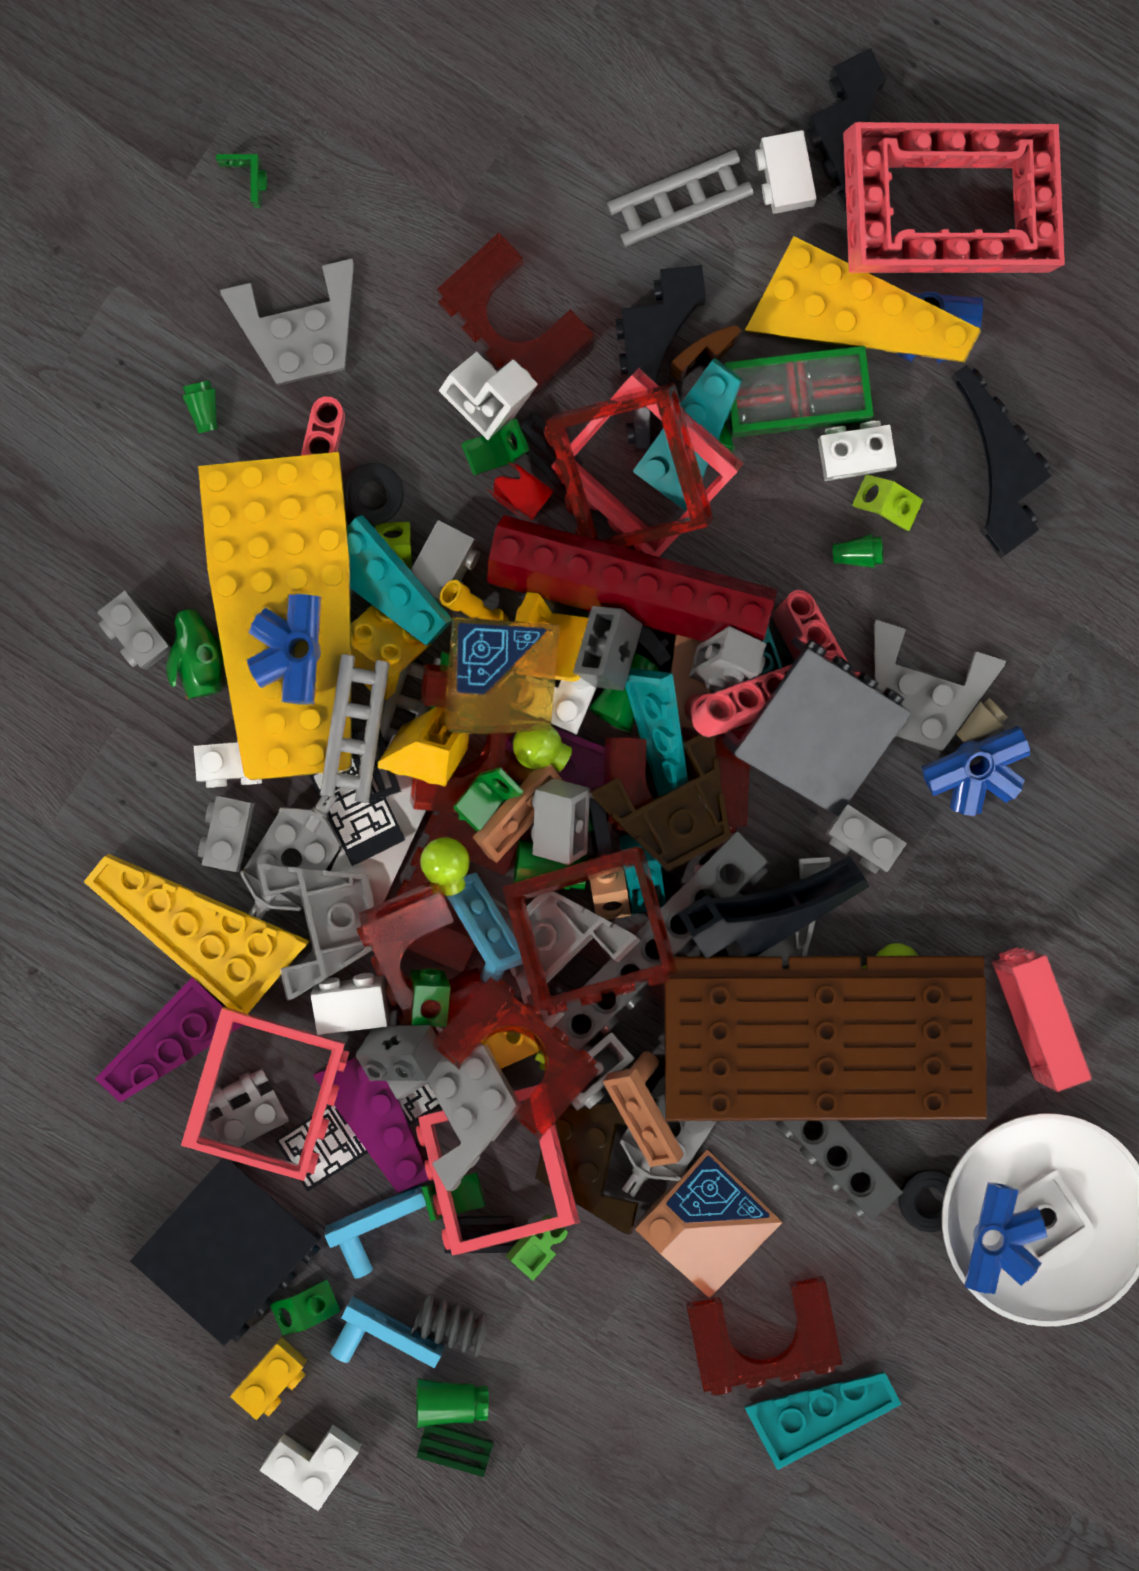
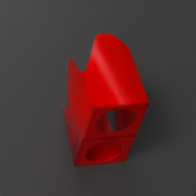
[486,462,553,522]

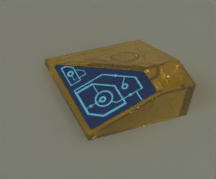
[444,618,560,734]

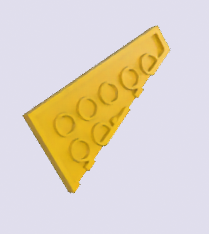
[84,854,310,1014]

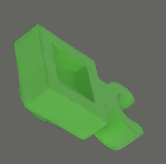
[505,1215,568,1281]

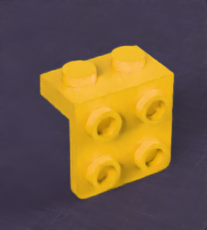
[512,592,589,682]
[351,605,432,700]

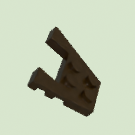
[588,733,730,871]
[535,1098,660,1235]

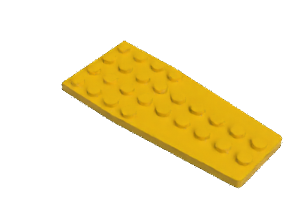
[198,452,352,780]

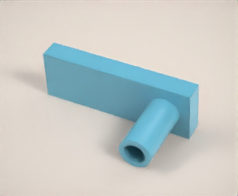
[447,872,526,985]
[324,1184,426,1279]
[330,1296,445,1368]

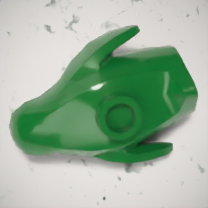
[166,609,225,700]

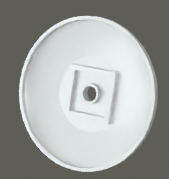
[942,1113,1139,1326]

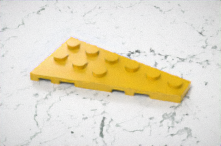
[745,236,981,362]

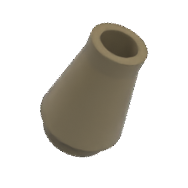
[956,697,1008,742]

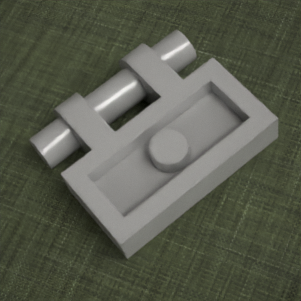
[207,1068,290,1147]

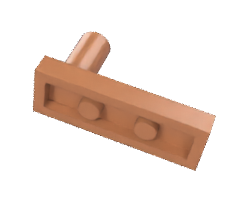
[473,758,563,863]
[602,1052,684,1167]

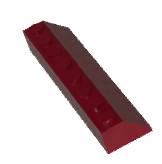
[487,515,778,642]

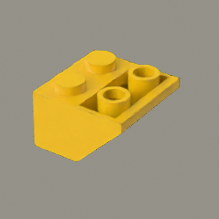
[378,706,472,786]

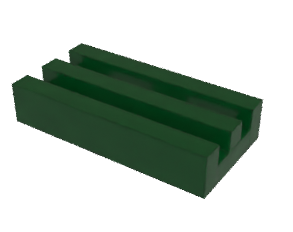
[416,1425,494,1477]

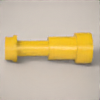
[440,580,509,626]

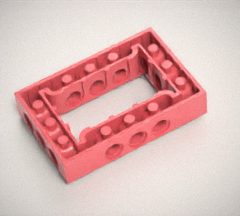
[843,122,1065,273]

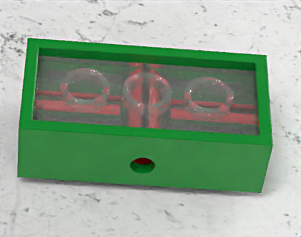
[724,346,874,438]

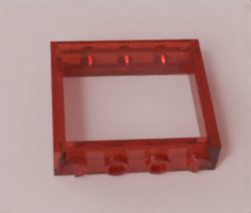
[545,383,714,547]
[502,846,678,1016]

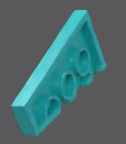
[633,358,743,511]
[347,515,453,645]
[625,668,688,797]
[744,1371,902,1470]

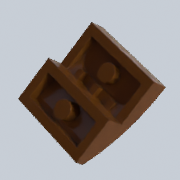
[670,325,741,382]

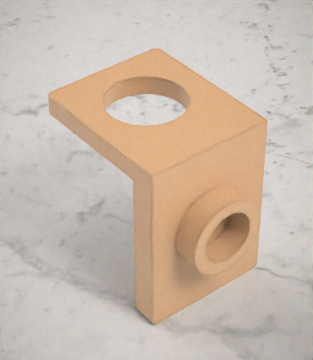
[588,854,631,920]

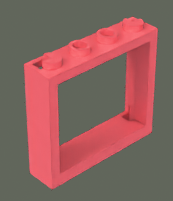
[551,368,744,557]
[992,947,1092,1092]
[181,1007,350,1181]
[416,1084,580,1256]

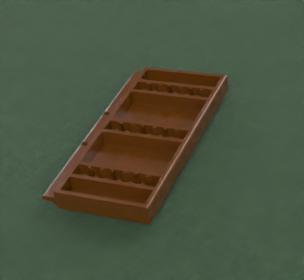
[664,955,986,1121]

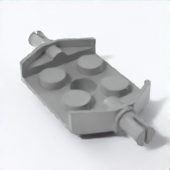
[240,795,342,919]
[620,1076,717,1197]

